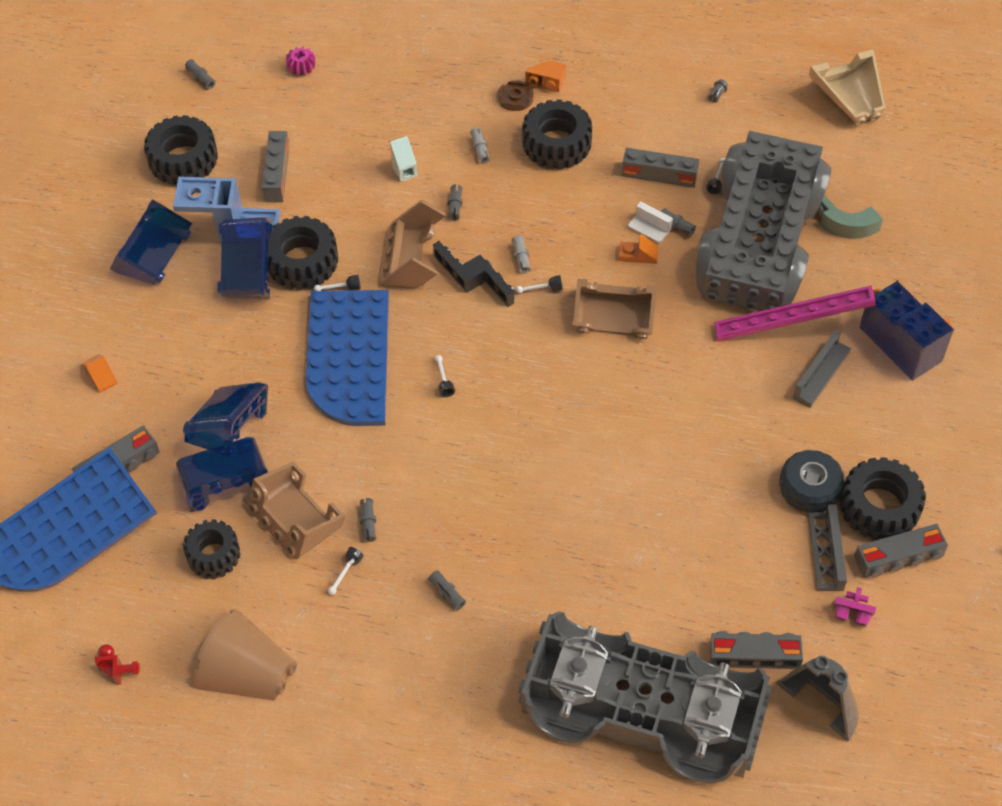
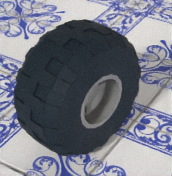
[779,450,844,513]

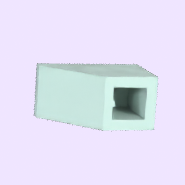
[390,136,418,182]

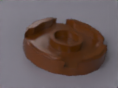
[498,80,534,111]

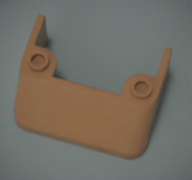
[379,199,446,288]

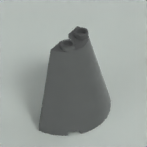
[776,655,858,742]

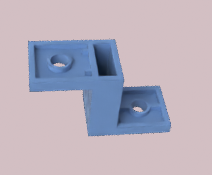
[173,177,281,243]

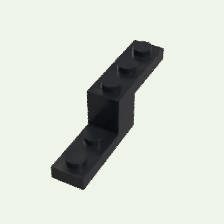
[433,241,515,307]

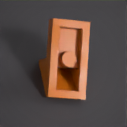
[619,234,658,264]

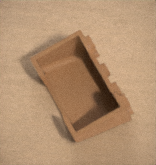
[247,461,345,559]

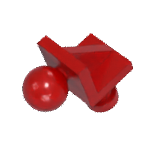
[95,644,140,685]

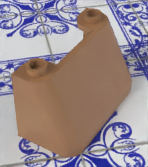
[573,279,657,339]

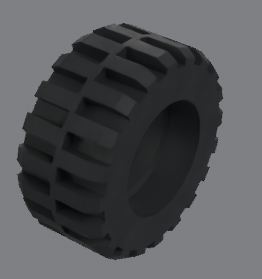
[522,99,592,170]
[144,115,218,185]
[263,216,338,290]
[840,457,926,540]

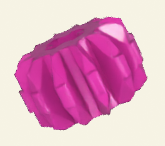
[286,46,316,76]

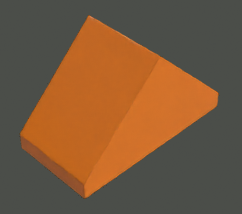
[81,354,118,393]

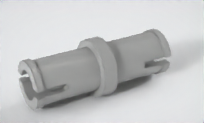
[470,128,490,164]
[512,235,531,274]

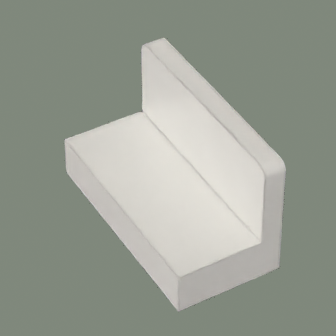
[628,201,673,244]

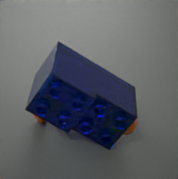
[859,281,954,381]

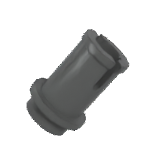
[708,79,728,103]

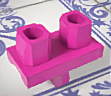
[834,587,876,626]

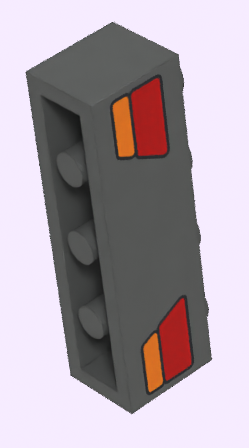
[262,131,290,202]
[622,148,699,188]
[71,425,160,472]
[854,524,948,578]
[710,631,803,669]

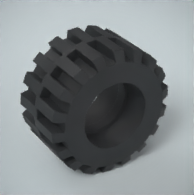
[183,519,241,579]

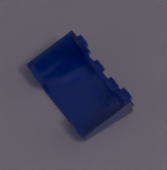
[176,437,268,512]

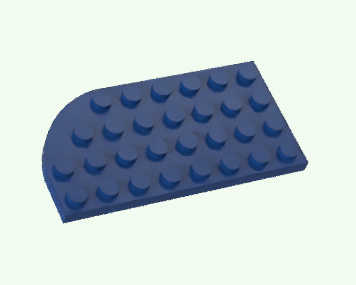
[306,290,389,426]
[0,447,157,592]

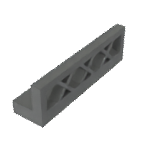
[793,330,851,408]
[808,505,847,591]

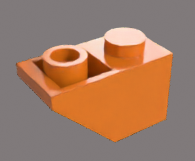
[525,61,566,92]

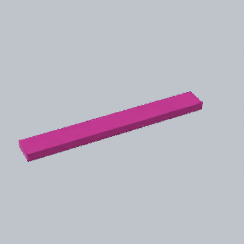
[714,285,876,342]

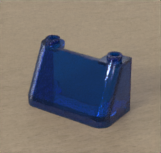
[110,199,192,285]
[217,217,272,299]
[183,382,268,457]

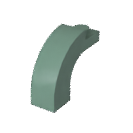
[817,195,883,239]

